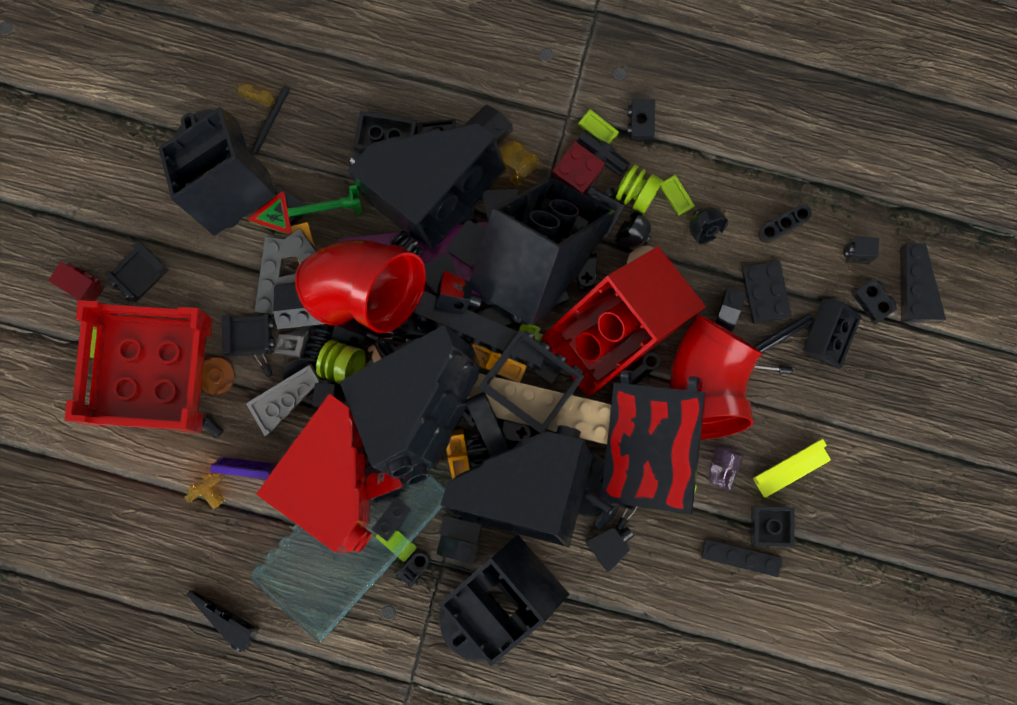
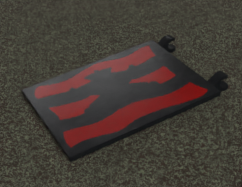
[601,370,706,514]

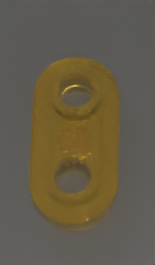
[237,83,274,106]

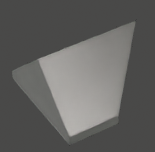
[275,325,312,359]

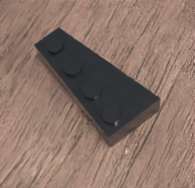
[900,243,946,323]

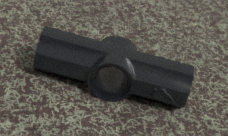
[576,130,630,177]

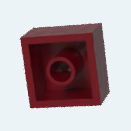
[552,142,605,194]
[48,261,104,301]

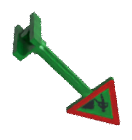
[248,185,363,235]

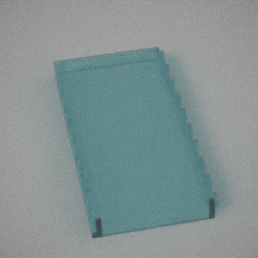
[250,449,445,643]

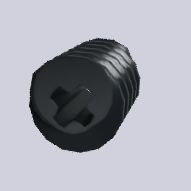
[301,324,333,364]

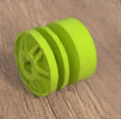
[615,164,663,215]
[316,340,366,385]

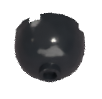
[689,207,728,244]
[615,211,651,249]

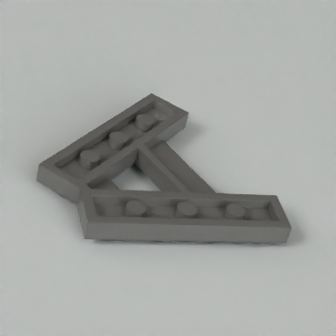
[255,228,317,315]

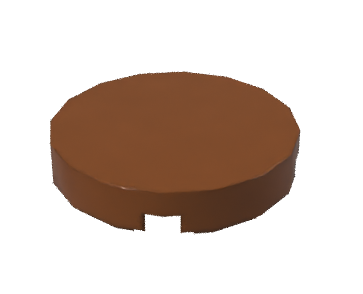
[201,357,235,395]

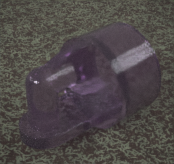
[709,446,744,491]

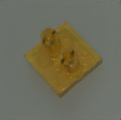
[499,140,542,186]
[184,472,225,510]

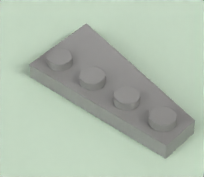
[246,364,321,437]

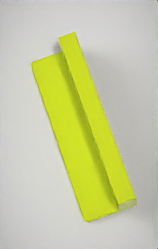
[753,439,831,498]

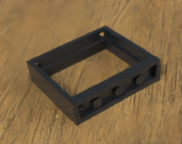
[478,330,585,433]

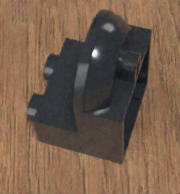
[159,107,276,236]
[438,534,570,666]

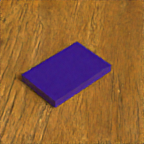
[210,457,277,479]

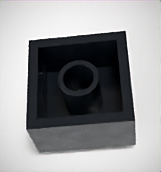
[751,506,795,547]

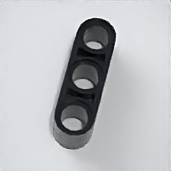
[758,205,812,243]

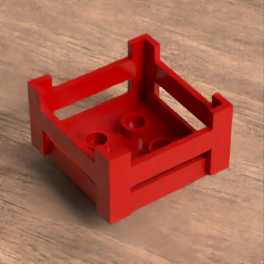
[65,300,213,433]

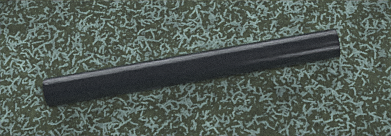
[250,86,290,155]

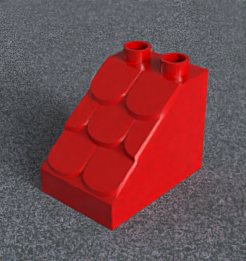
[541,246,706,398]
[256,394,373,553]

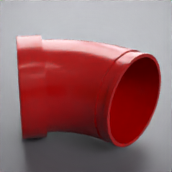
[295,240,426,333]
[669,314,763,440]

